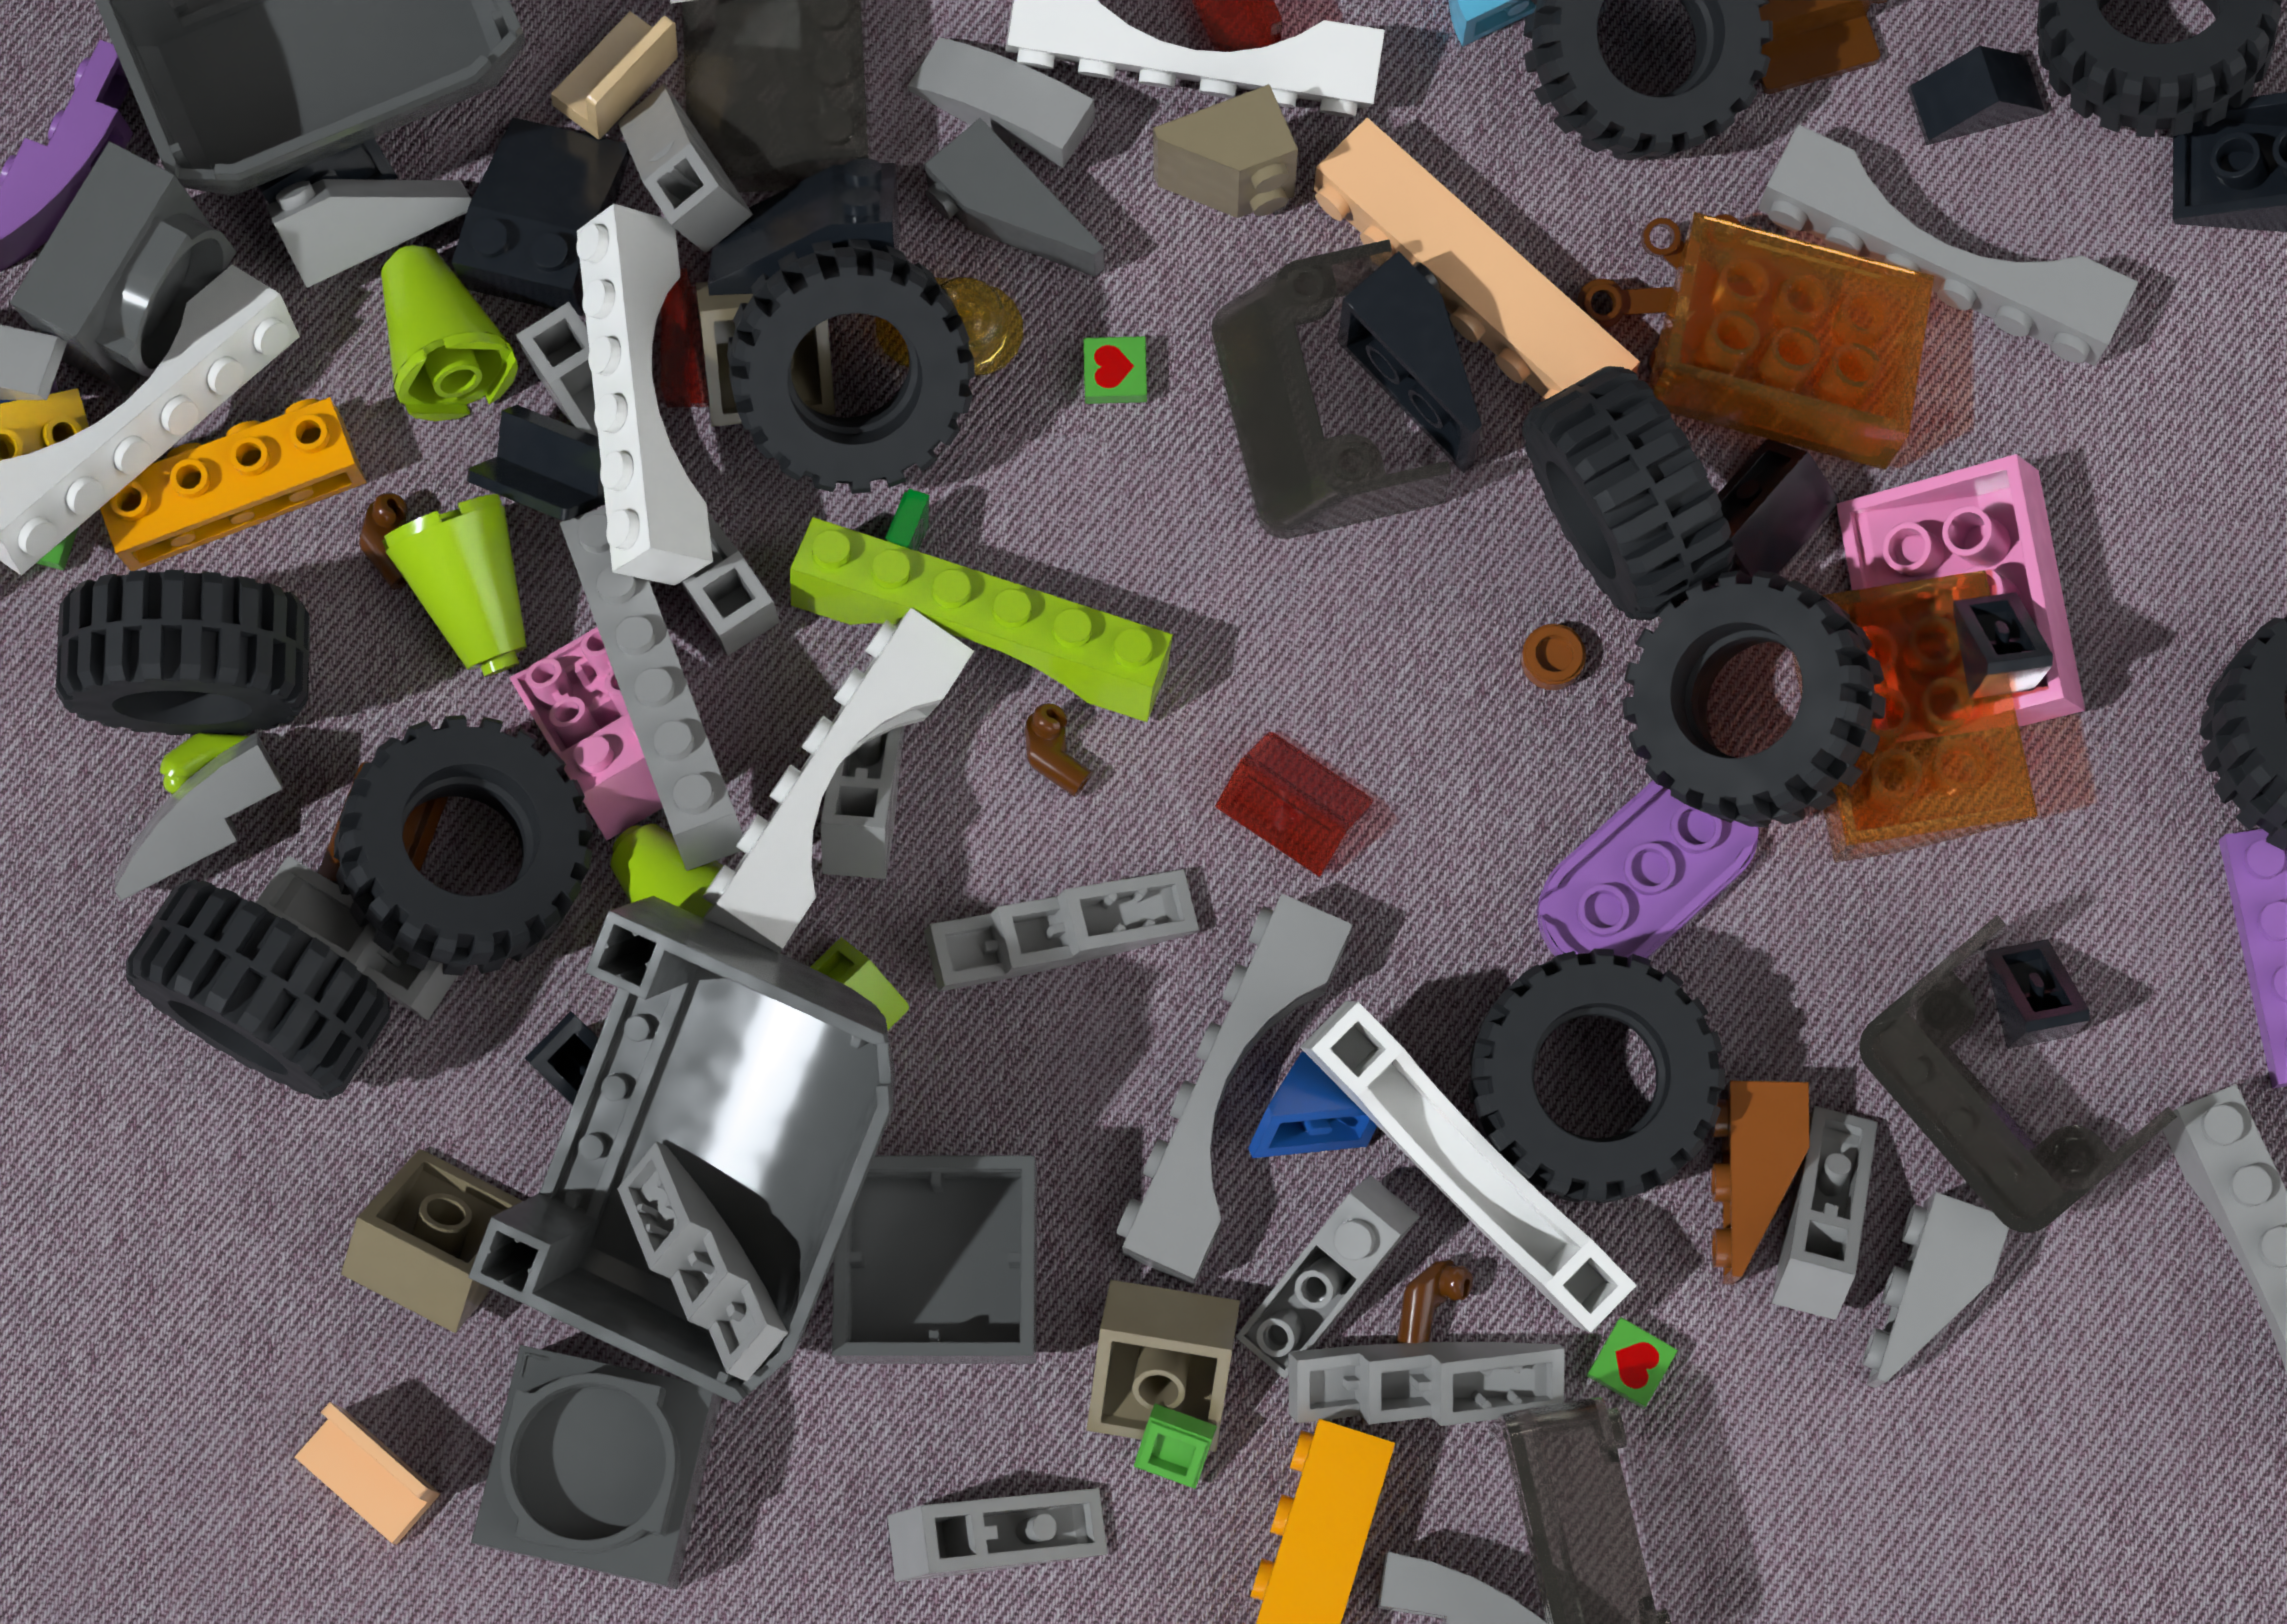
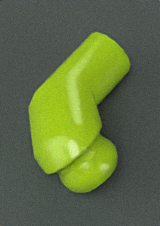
[159,733,249,794]

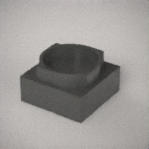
[10,141,236,395]
[832,1155,1037,1364]
[471,1345,722,1589]

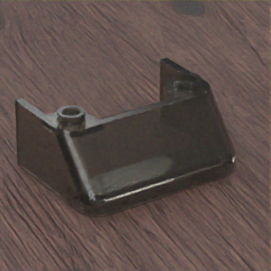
[1211,239,1451,539]
[1859,915,2177,1233]
[1488,1397,1671,1624]

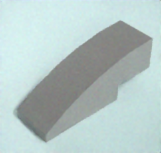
[908,37,1095,168]
[114,732,283,901]
[256,856,458,1021]
[1377,1551,1549,1624]

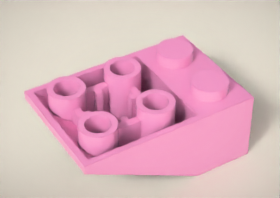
[509,627,663,841]

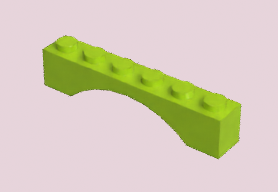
[790,517,1173,723]

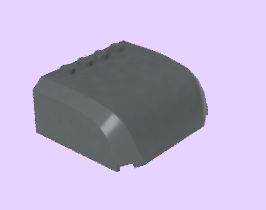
[95,0,526,196]
[468,896,895,1404]

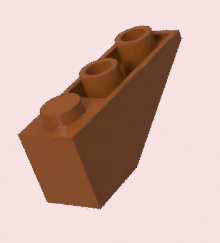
[1711,1080,1810,1285]

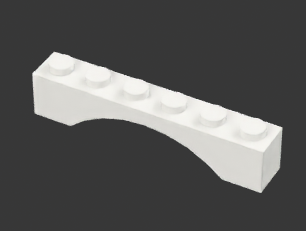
[1005,0,1385,117]
[577,203,713,586]
[0,265,300,576]
[703,608,974,953]
[1300,1001,1637,1333]

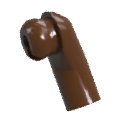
[359,492,408,590]
[1025,703,1093,797]
[1397,1260,1473,1343]

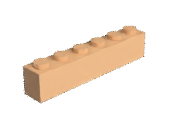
[1314,117,1640,402]

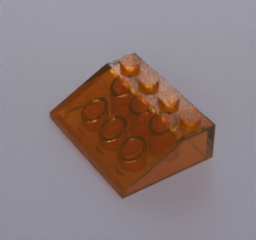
[1649,212,1934,470]
[1792,570,2038,863]

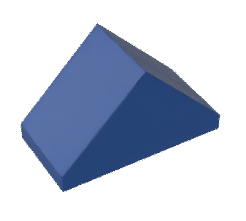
[1248,1051,1377,1158]

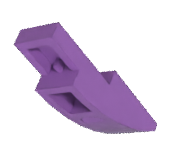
[0,40,133,272]

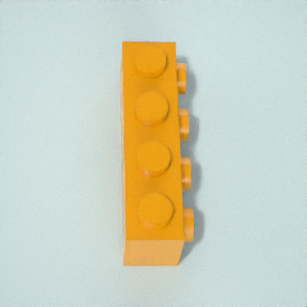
[100,397,367,571]

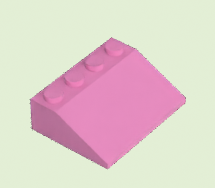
[1836,454,2085,745]

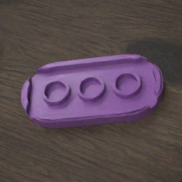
[1537,780,1759,959]

